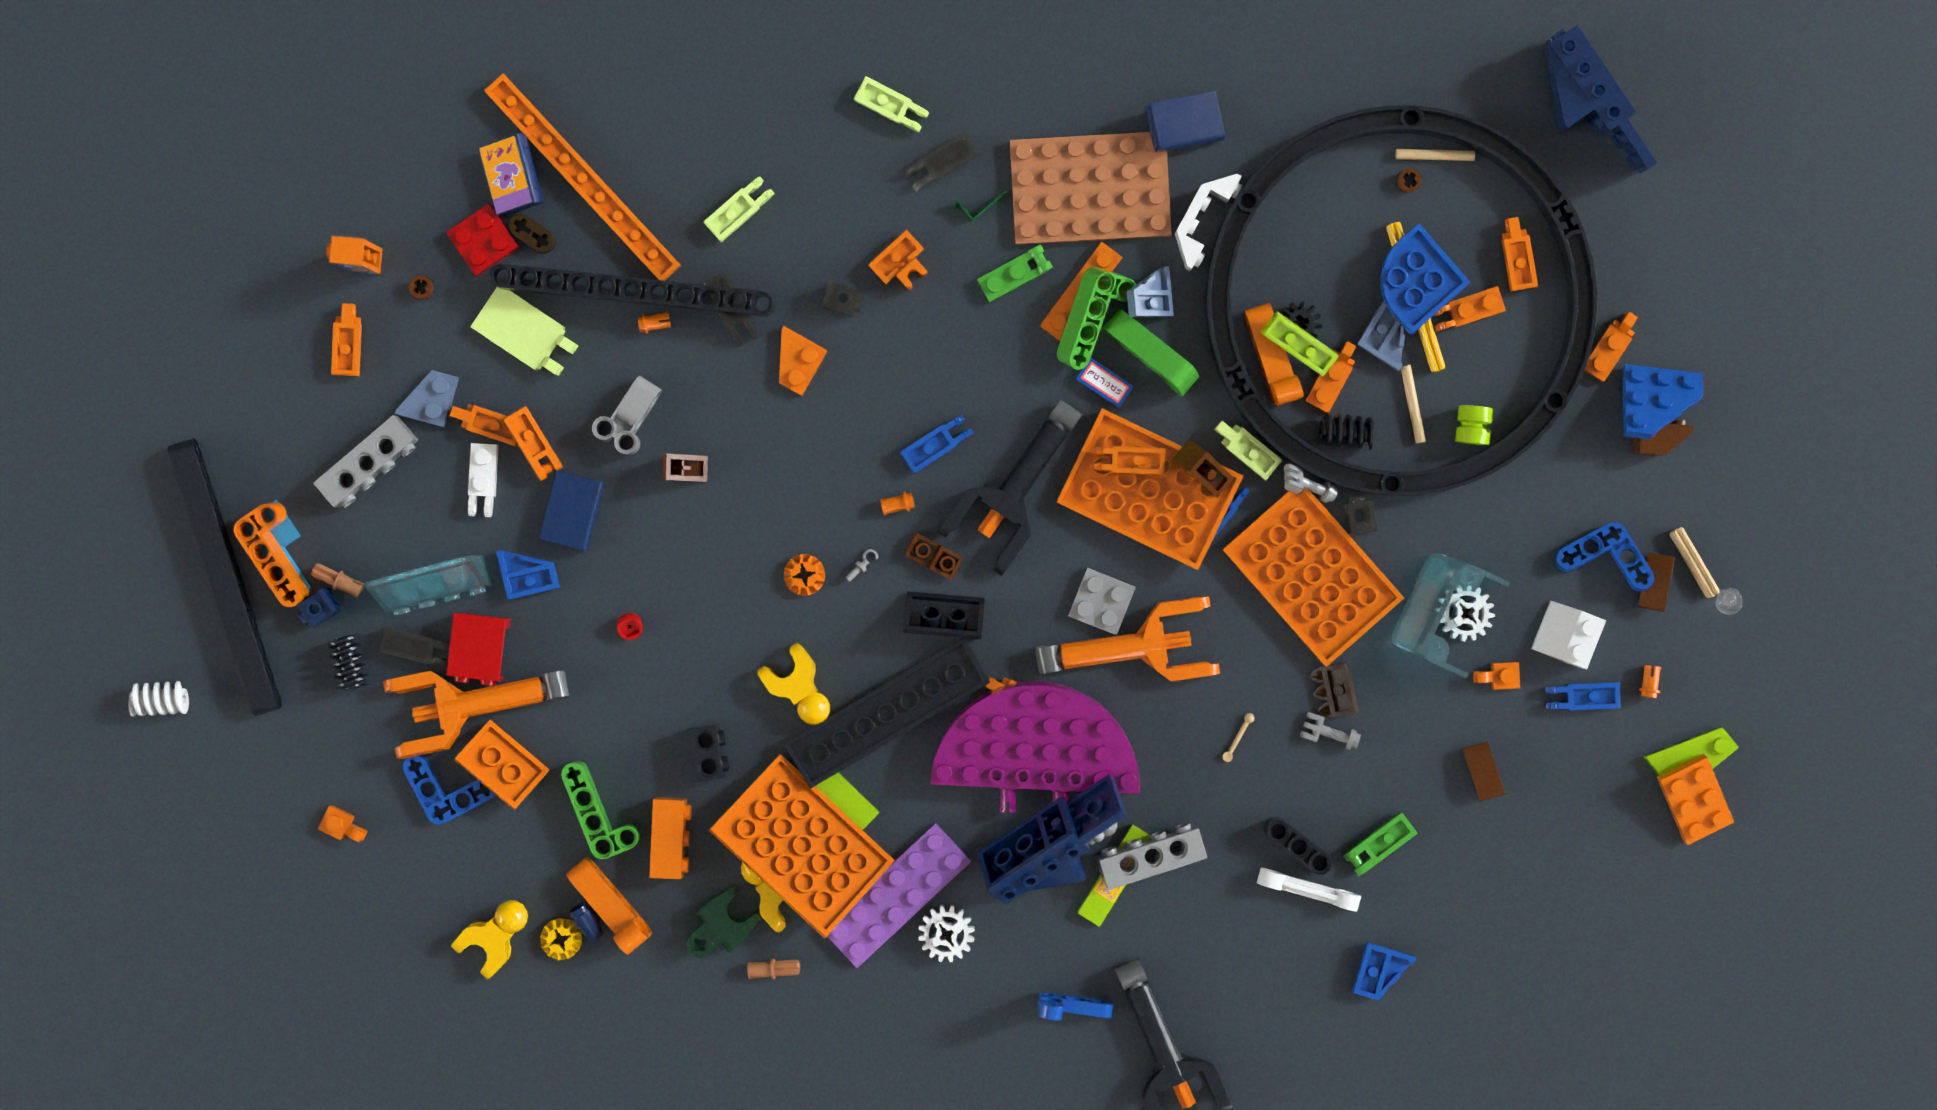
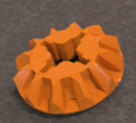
[784,554,825,596]

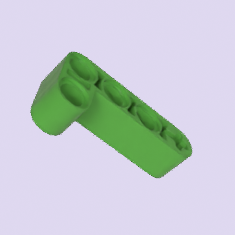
[1057,267,1136,370]
[1102,308,1199,397]
[561,761,642,859]

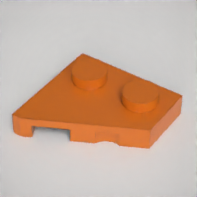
[779,326,828,396]

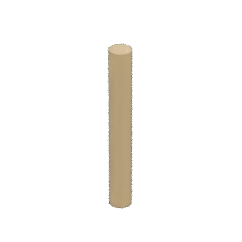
[1395,149,1475,161]
[1401,365,1426,443]

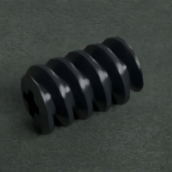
[1318,412,1375,450]
[327,634,370,690]

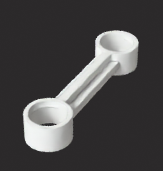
[1257,867,1361,912]

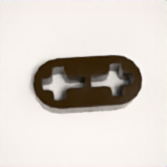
[509,214,556,254]

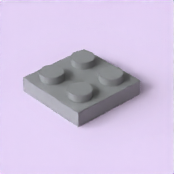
[1068,568,1136,635]

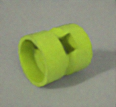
[1455,405,1493,445]

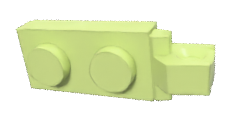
[1214,421,1283,481]

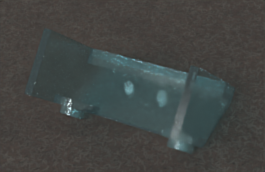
[1392,554,1510,678]

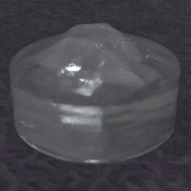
[1716,587,1743,615]

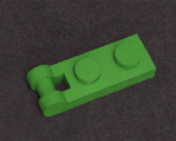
[977,245,1053,303]
[1343,812,1418,876]

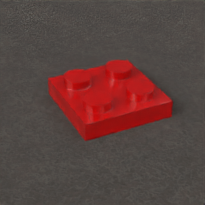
[446,204,520,277]

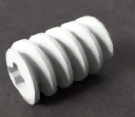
[128,681,189,716]

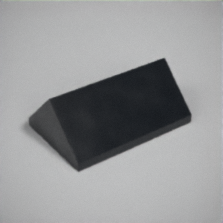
[903,591,985,639]

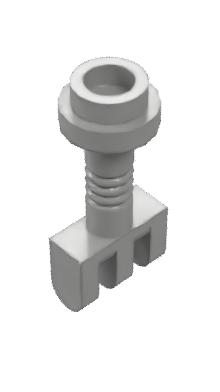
[1284,464,1338,503]
[1300,712,1361,750]

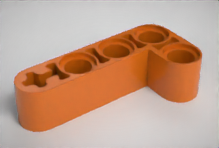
[1244,302,1304,407]
[234,502,309,607]
[566,856,652,955]

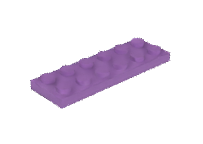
[827,823,971,968]

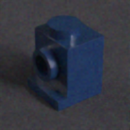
[297,588,343,627]

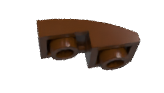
[903,532,964,580]
[1638,552,1675,612]
[1463,741,1506,802]

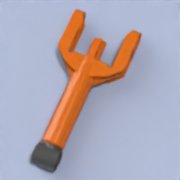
[1035,596,1220,681]
[383,671,570,759]

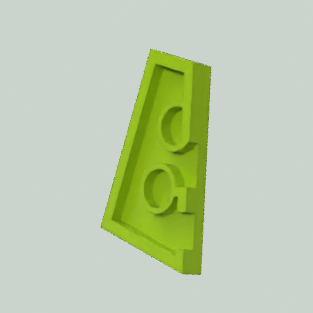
[1643,727,1739,775]

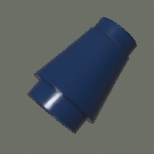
[569,901,603,942]

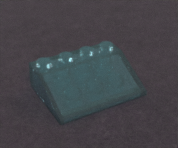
[365,555,492,616]

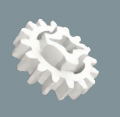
[1436,585,1495,641]
[918,905,975,962]

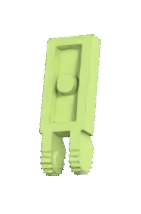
[853,76,929,132]
[703,177,774,243]

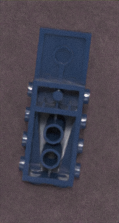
[1543,25,1658,173]
[977,774,1127,905]

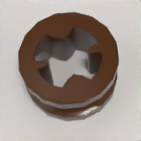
[1397,168,1422,193]
[409,275,435,300]

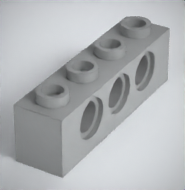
[313,415,419,508]
[1095,823,1207,890]

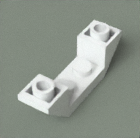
[1175,174,1242,271]

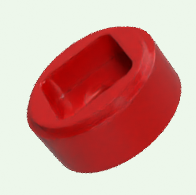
[616,613,643,640]

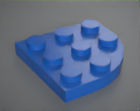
[1380,223,1470,335]

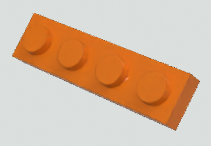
[1040,242,1123,341]

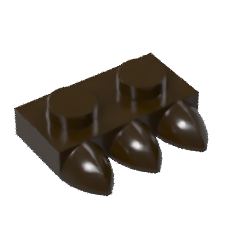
[1309,662,1359,718]

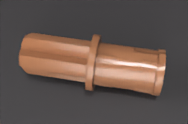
[311,563,365,598]
[747,958,800,980]

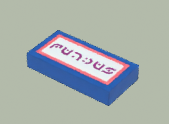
[1076,358,1133,408]

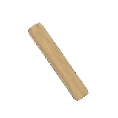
[1670,527,1720,598]

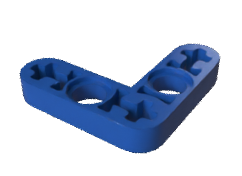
[1555,522,1654,592]
[403,755,496,825]
[1037,992,1113,1020]

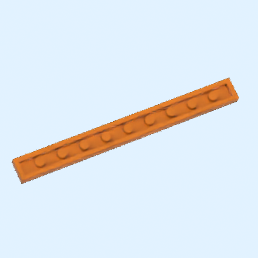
[484,73,681,281]

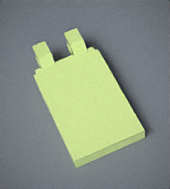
[471,287,578,376]

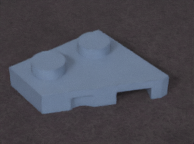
[1127,266,1174,318]
[1356,300,1405,371]
[395,370,459,427]

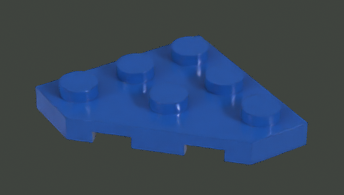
[1622,364,1703,439]

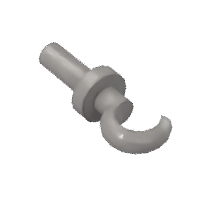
[845,549,878,582]

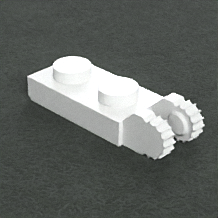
[468,443,499,517]

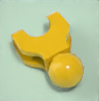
[757,642,830,725]
[741,862,786,932]
[451,900,528,980]

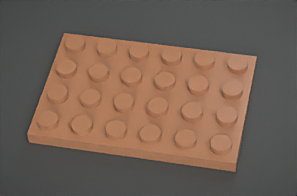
[1010,132,1172,245]

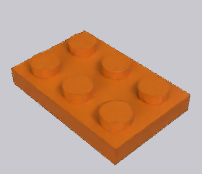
[455,720,550,811]
[1657,754,1734,845]

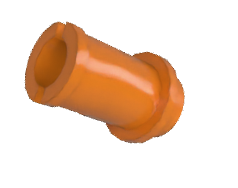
[637,311,671,334]
[880,491,915,515]
[1639,665,1661,699]

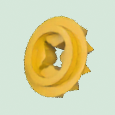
[540,918,582,960]

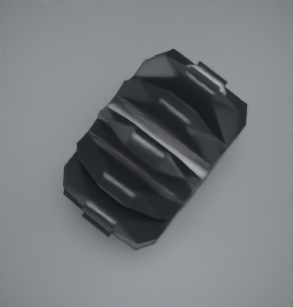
[1281,301,1322,338]

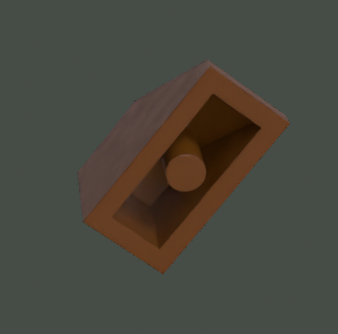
[1172,439,1234,498]

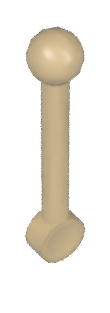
[1222,713,1254,762]

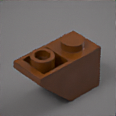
[1633,420,1695,456]

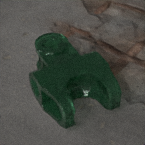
[687,883,762,958]

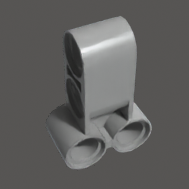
[592,376,662,456]

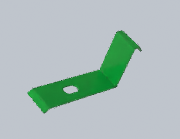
[954,191,1008,221]

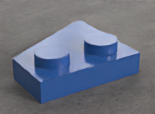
[496,550,560,600]
[1352,942,1417,1000]

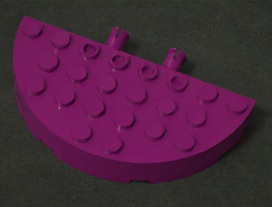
[930,681,1140,813]

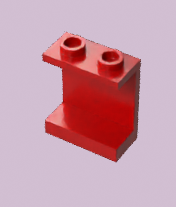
[446,613,511,686]

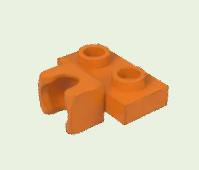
[868,230,928,290]

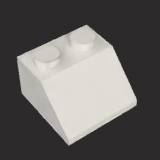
[1531,601,1606,669]

